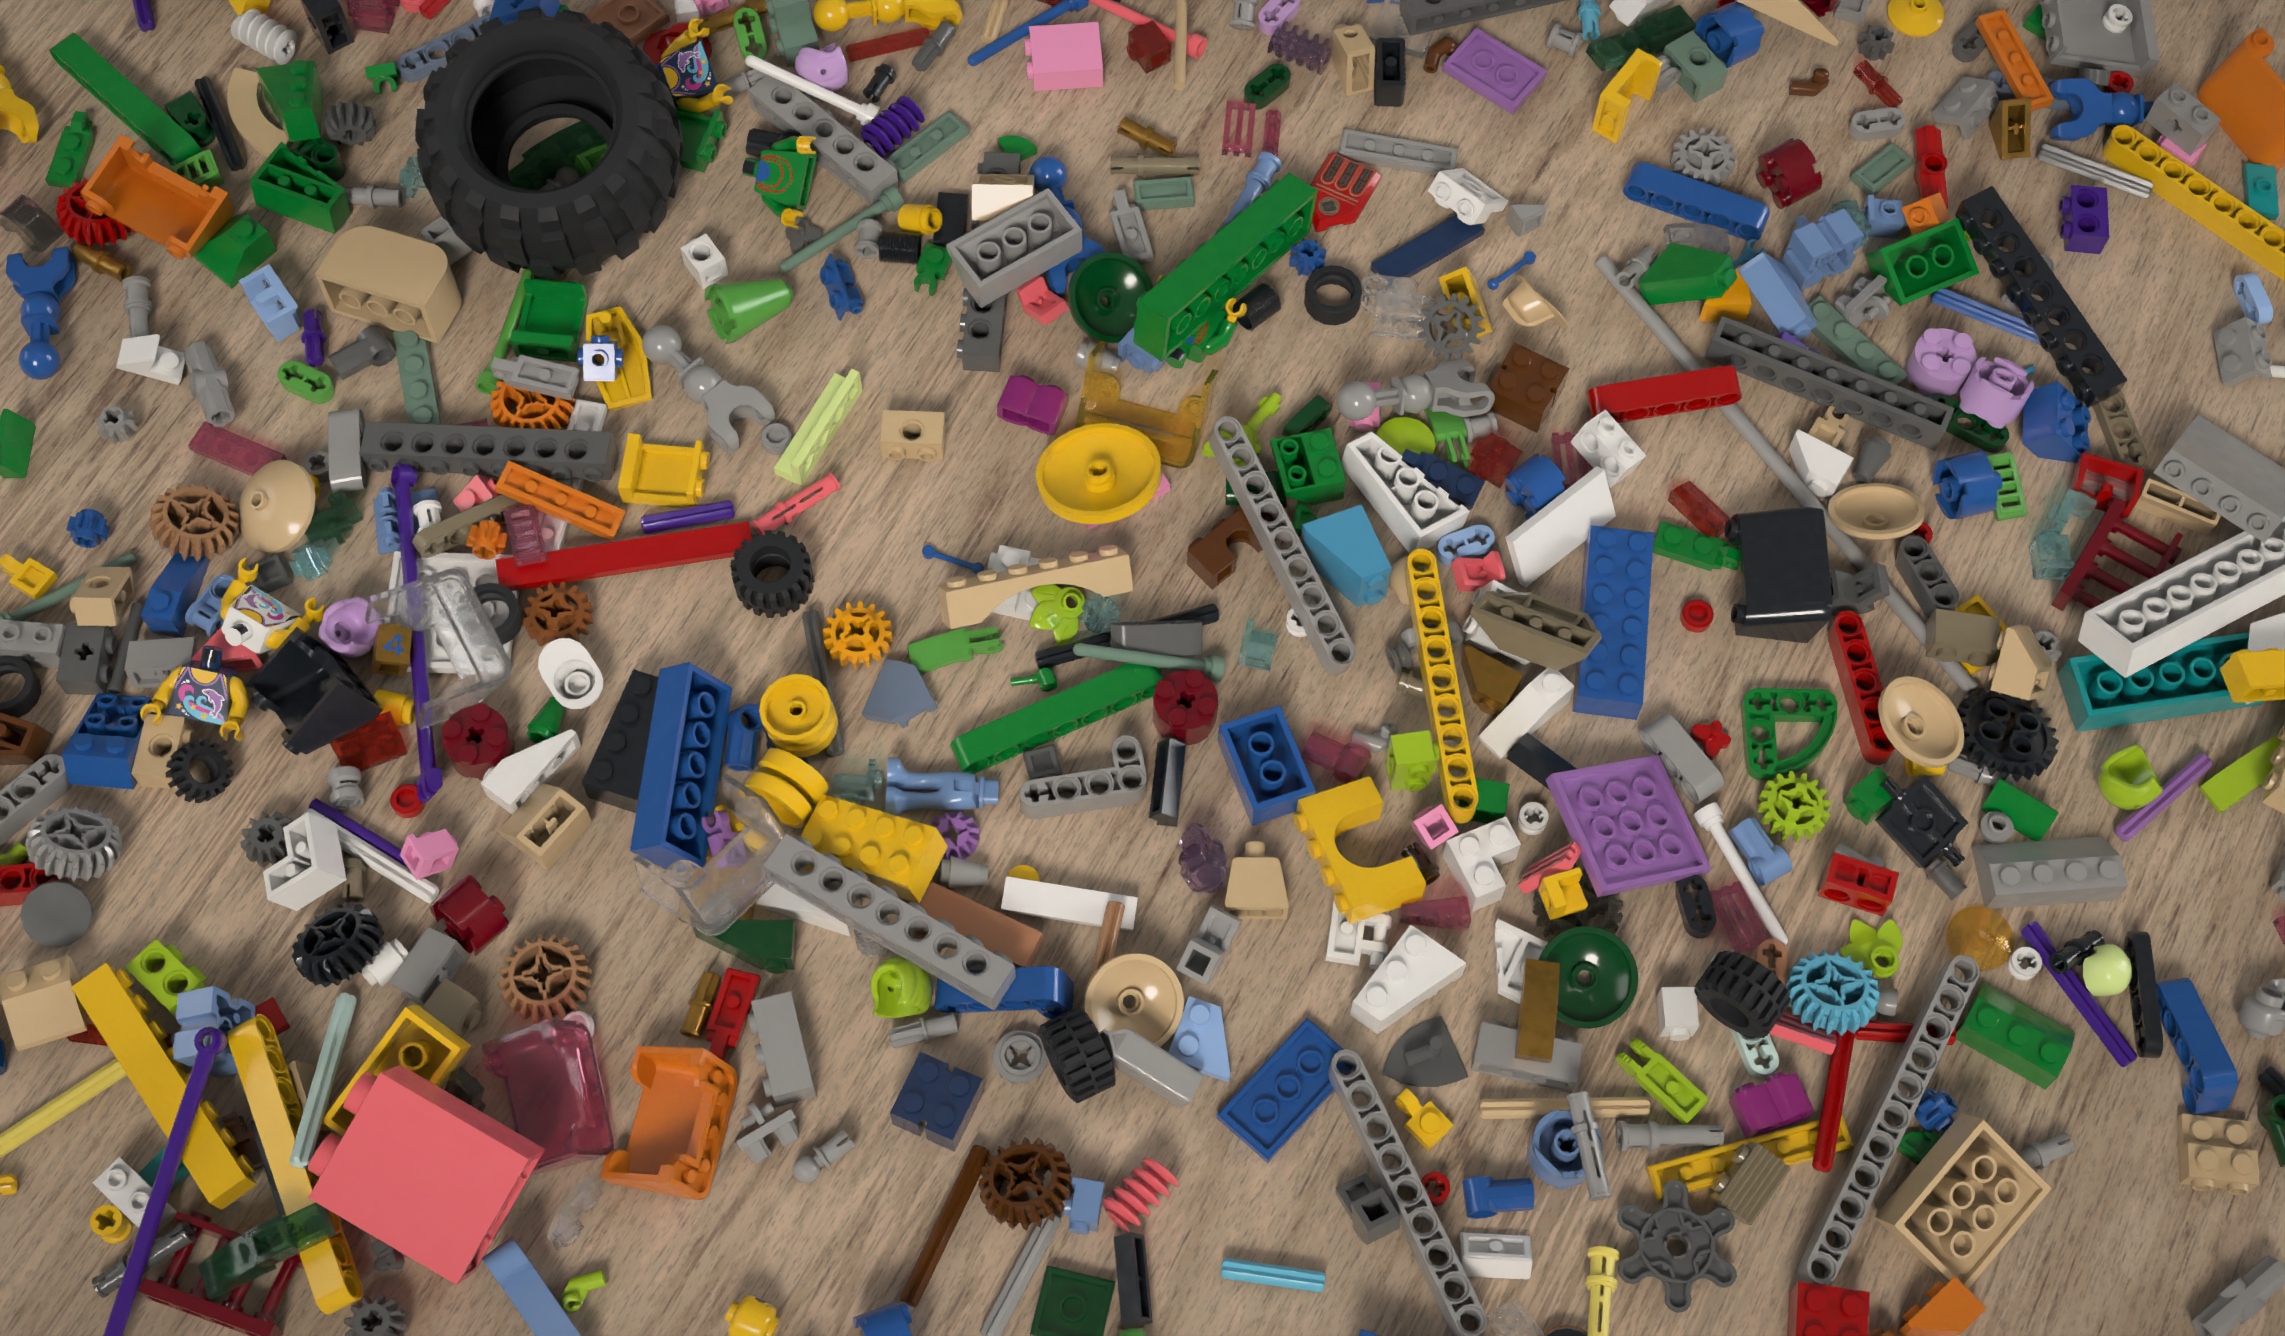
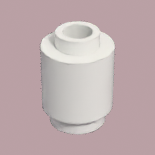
[361,938,409,987]

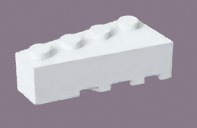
[1341,432,1470,554]

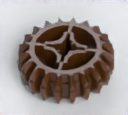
[978,1137,1072,1231]

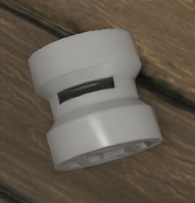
[326,766,364,810]

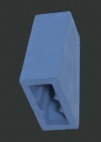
[1738,252,1819,340]

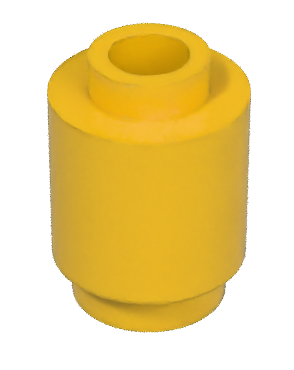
[897,203,942,235]
[373,689,416,727]

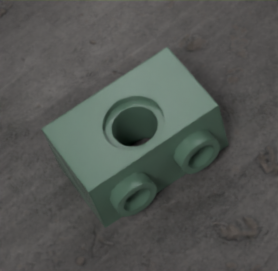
[1663,30,1728,103]

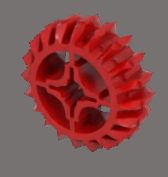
[56,177,135,248]

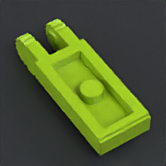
[1615,1037,1709,1125]

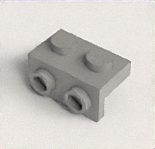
[1932,76,1999,139]
[2213,317,2272,387]

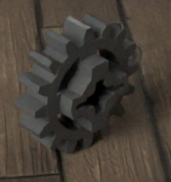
[1417,293,1485,360]

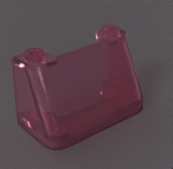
[481,1019,614,1176]

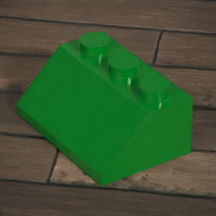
[1865,218,1980,306]
[1956,981,2075,1090]

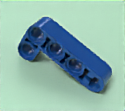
[935,966,1074,1019]
[2156,978,2238,1115]

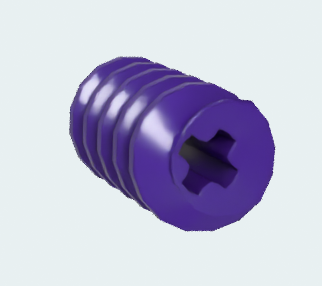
[861,96,925,158]

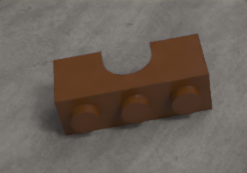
[1187,505,1274,590]

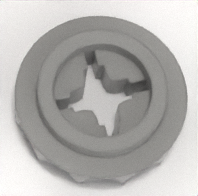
[993,1030,1048,1085]

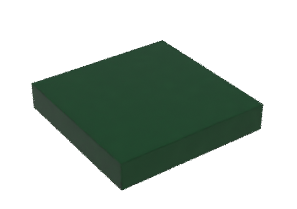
[1030,1265,1116,1336]

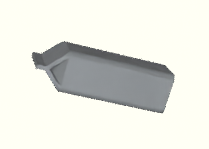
[1099,1028,1204,1108]

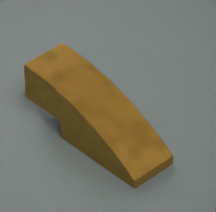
[1515,958,1560,1063]

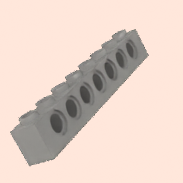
[763,834,1016,1010]

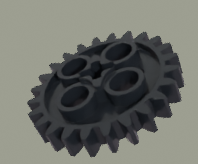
[1957,688,2059,782]

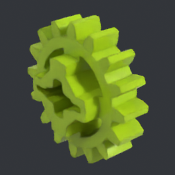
[1757,771,1831,842]

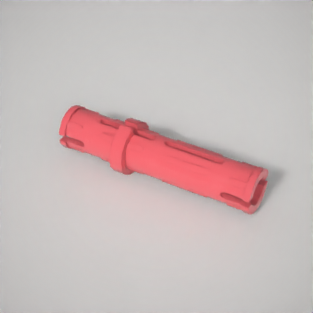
[751,472,840,536]

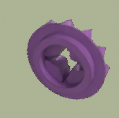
[930,810,979,859]

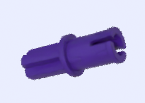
[301,309,326,367]

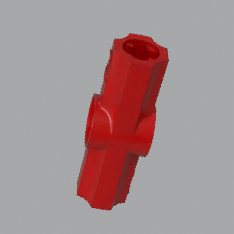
[1913,125,1948,208]

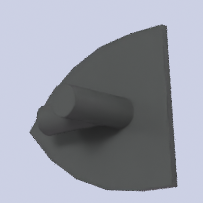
[1382,1016,1468,1087]

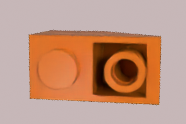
[1898,1277,1987,1336]

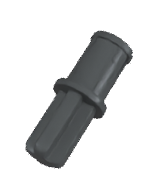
[912,21,956,72]

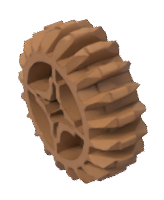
[150,481,240,563]
[499,933,592,1024]

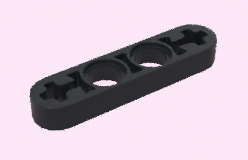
[2124,931,2163,1058]

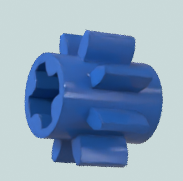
[1289,239,1326,276]
[66,509,110,548]
[1914,1089,1958,1132]

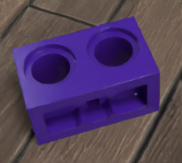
[2059,185,2109,254]

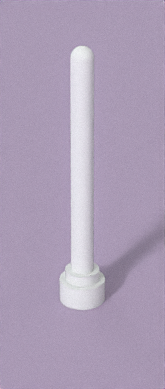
[745,55,880,126]
[1694,802,1788,946]

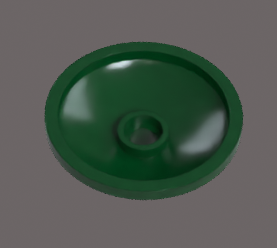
[1067,252,1153,344]
[1538,926,1638,1029]

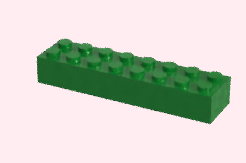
[1133,172,1318,362]

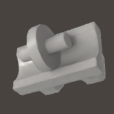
[1835,274,1891,328]
[734,1101,799,1164]

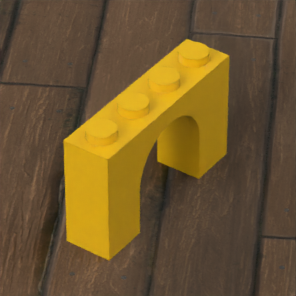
[1293,776,1426,924]

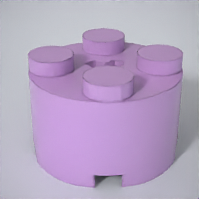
[1906,328,1976,397]
[1959,357,2034,429]

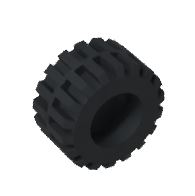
[730,530,814,618]
[1694,951,1791,1038]
[1040,1007,1116,1103]

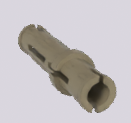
[1110,153,1200,177]

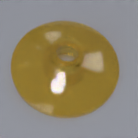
[1946,907,2014,971]

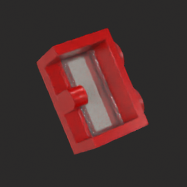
[2066,452,2144,518]

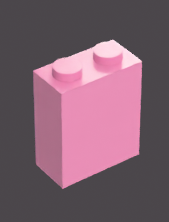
[1024,22,1103,91]

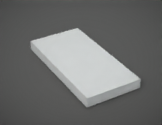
[1505,466,1616,587]

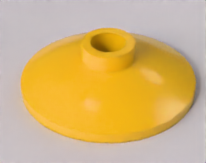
[1887,0,1945,37]

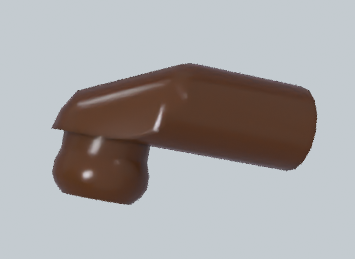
[1423,37,1459,73]
[1789,68,1829,97]

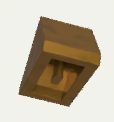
[1989,97,2031,160]

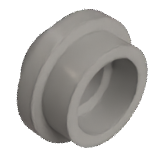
[1979,811,2014,844]

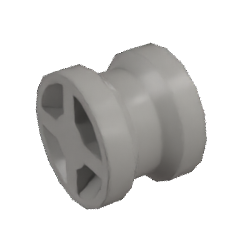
[1656,55,1681,93]

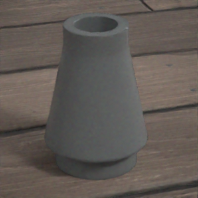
[1852,436,1892,483]

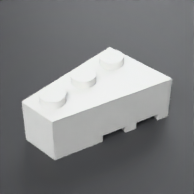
[1350,925,1467,1034]

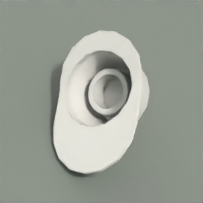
[538,638,604,709]

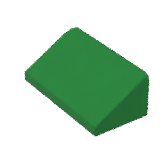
[0,409,36,478]
[1981,779,2059,841]

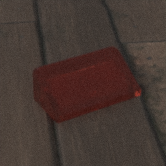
[1667,481,1731,538]

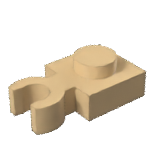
[1808,406,1849,448]

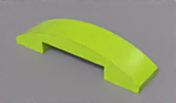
[2198,735,2281,814]

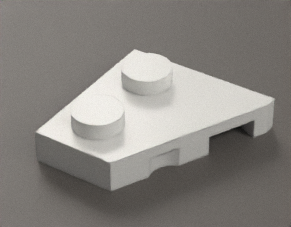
[1494,919,1548,1004]

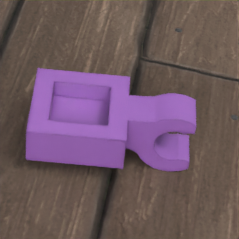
[702,810,748,869]

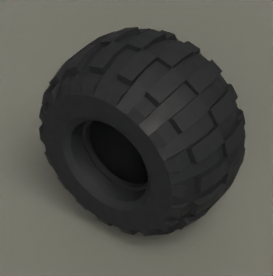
[415,8,684,279]

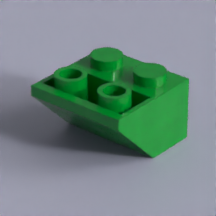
[1270,428,1346,505]

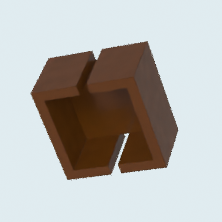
[1488,342,1570,433]

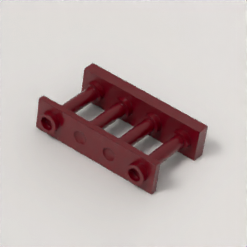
[2051,498,2183,611]
[138,1211,304,1336]

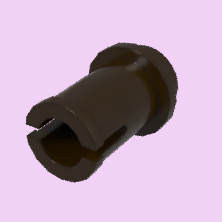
[1401,842,1440,886]

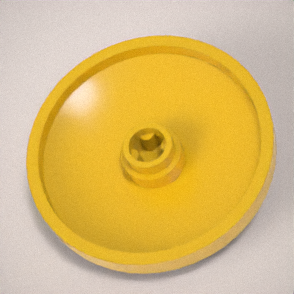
[1036,423,1162,524]

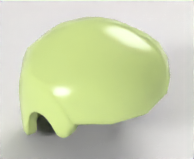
[2083,944,2132,996]

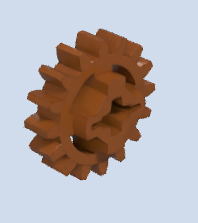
[522,582,594,647]

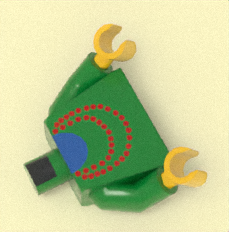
[742,136,817,229]
[1157,274,1247,369]

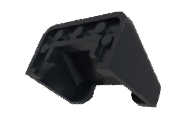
[1724,506,1832,643]
[245,626,384,755]

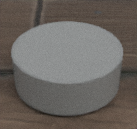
[760,423,792,455]

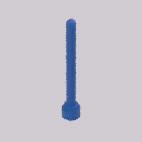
[967,0,1089,66]

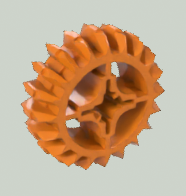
[490,381,575,430]

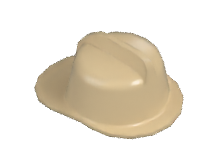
[1503,275,1568,328]

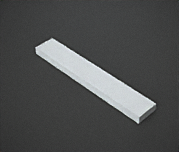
[524,399,608,555]

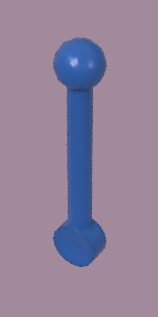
[1487,251,1536,290]
[922,545,984,574]

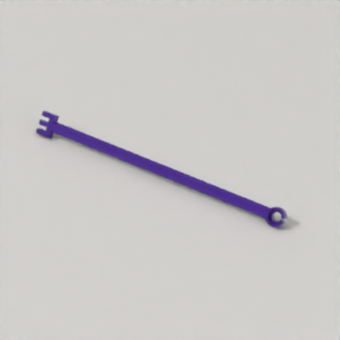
[391,463,443,803]
[103,1027,227,1336]

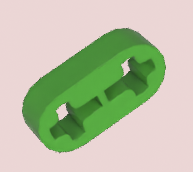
[733,8,767,60]
[278,361,335,404]

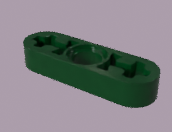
[1928,393,2009,453]

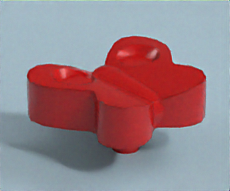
[1690,721,1731,760]

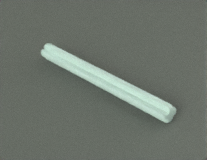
[289,992,357,1169]

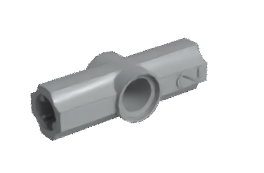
[183,341,235,427]
[2191,1255,2285,1336]

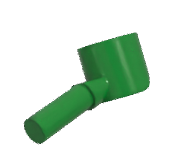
[1010,668,1058,691]

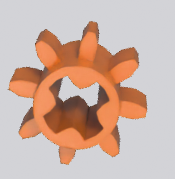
[466,520,508,560]

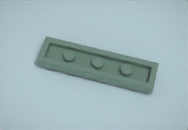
[1809,296,1908,386]
[392,331,442,425]

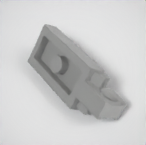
[1109,189,1154,265]
[490,355,581,401]

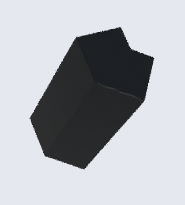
[1506,733,1577,790]
[1149,738,1186,827]
[1114,1232,1153,1330]

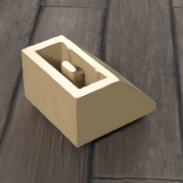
[1989,624,2052,700]
[497,783,592,871]

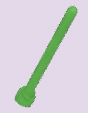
[475,269,534,395]

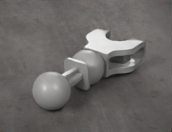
[642,325,775,454]
[1336,359,1495,421]

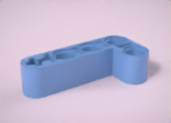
[482,1237,581,1336]

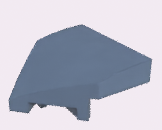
[862,659,938,728]

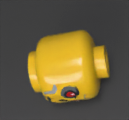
[724,1295,780,1336]

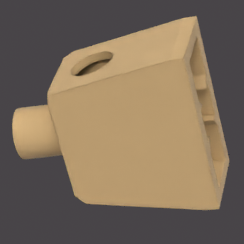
[1332,24,1375,96]
[1224,841,1289,919]

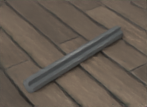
[802,610,844,757]

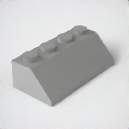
[946,188,1083,308]
[1972,837,2128,909]

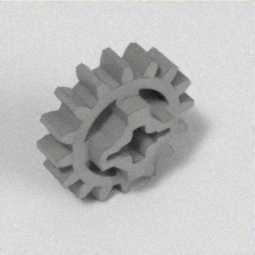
[1670,128,1737,187]

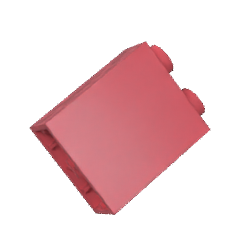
[308,1065,546,1285]

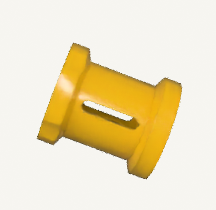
[90,1204,133,1244]

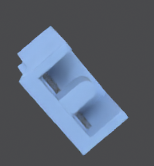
[238,264,301,343]

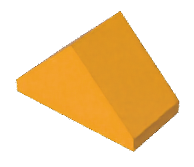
[1699,264,1752,322]

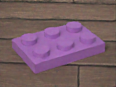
[1442,27,1547,115]

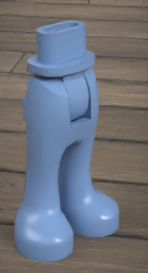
[885,757,999,816]

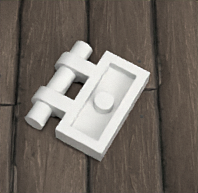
[1325,901,1392,970]

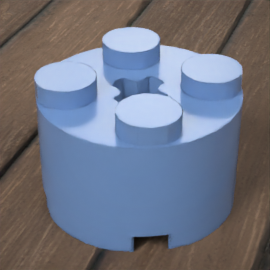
[1527,1110,1602,1190]

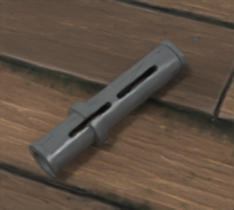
[92,1222,196,1298]

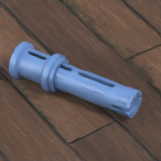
[1222,152,1282,227]

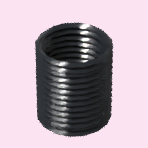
[879,230,921,265]
[1233,283,1281,331]

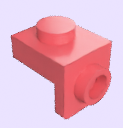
[1016,275,1068,326]
[453,475,502,512]
[1451,551,1506,592]

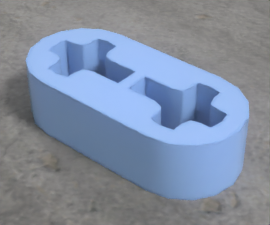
[2233,272,2273,325]
[1436,524,1495,566]

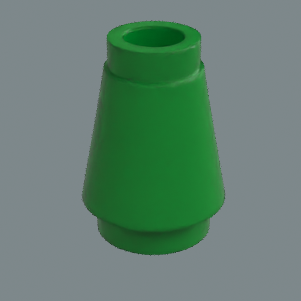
[527,697,566,744]

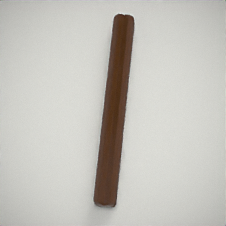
[900,1144,990,1307]

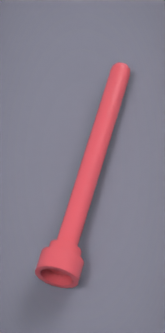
[1088,0,1207,59]

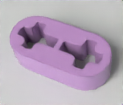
[1258,0,1300,35]

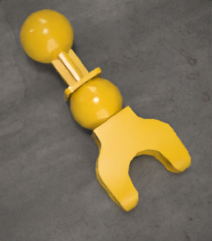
[813,0,963,32]
[0,65,39,143]

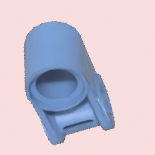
[185,575,236,638]

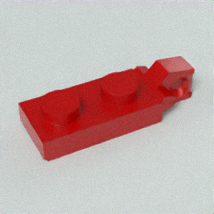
[706,967,761,1061]

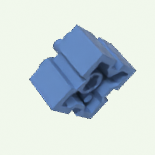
[1781,208,1864,291]
[171,986,256,1077]

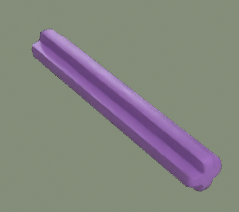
[2114,753,2213,842]

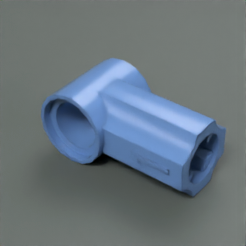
[1729,817,1792,887]

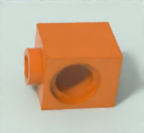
[1902,192,1951,235]

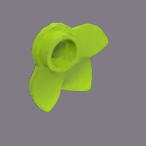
[1029,584,1085,645]
[1839,919,1903,978]

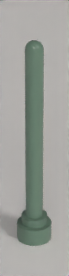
[779,186,905,273]
[0,552,138,621]
[1073,643,1225,682]

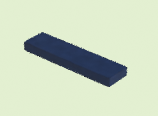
[1371,214,1485,290]

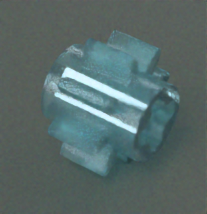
[289,542,332,581]
[1080,594,1121,634]

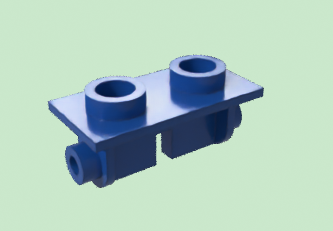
[820,254,864,321]

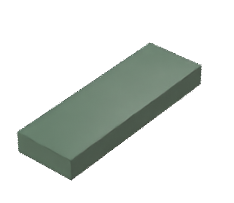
[884,111,969,184]

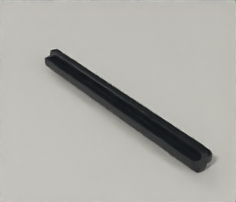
[1035,604,1219,669]

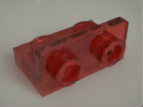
[330,711,408,772]

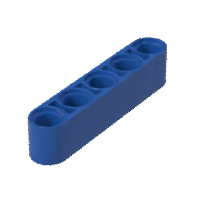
[1623,162,1770,241]

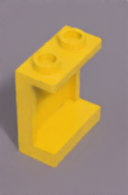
[1591,48,1662,144]
[618,433,710,508]

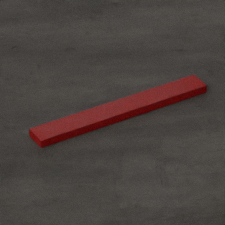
[495,521,752,591]

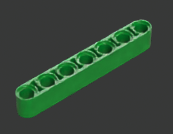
[49,32,202,166]
[950,663,1163,774]

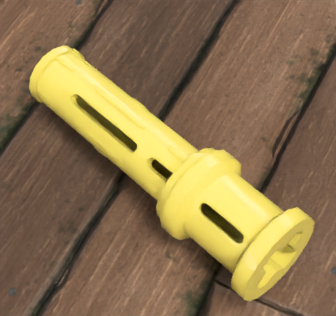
[1585,1246,1619,1336]

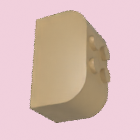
[315,226,462,344]

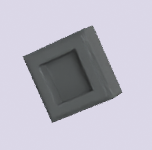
[249,553,293,594]
[1022,744,1062,780]

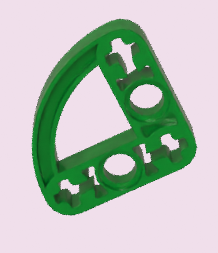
[1741,688,1837,780]

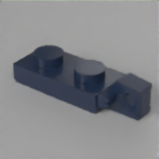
[1401,449,1485,510]

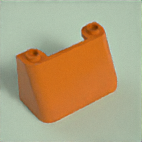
[2197,27,2285,170]
[80,134,235,260]
[600,1046,738,1200]

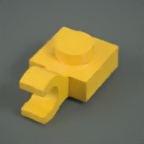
[0,553,58,600]
[1394,1088,1454,1151]

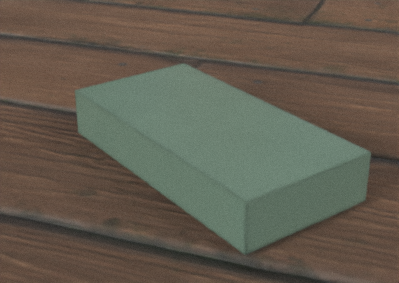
[1850,142,1914,196]
[1133,176,1195,211]

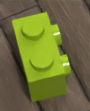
[1385,730,1440,792]

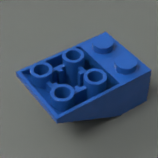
[62,693,157,789]

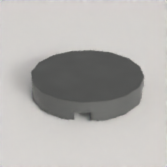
[20,879,93,948]

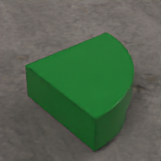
[997,135,1037,162]
[1292,503,1317,537]
[1897,1131,1941,1165]

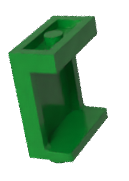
[675,107,727,173]
[510,278,589,362]

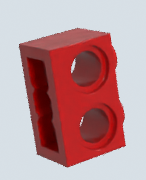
[1818,852,1899,916]

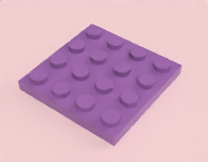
[1546,755,1711,897]

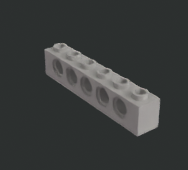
[748,75,899,206]

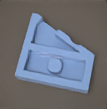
[1168,996,1230,1082]

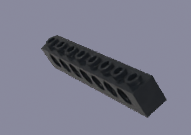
[1955,186,2127,408]

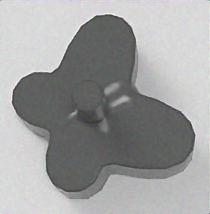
[785,219,822,254]
[371,1240,405,1271]

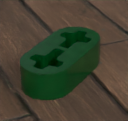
[1244,64,1291,110]
[1282,395,1333,437]

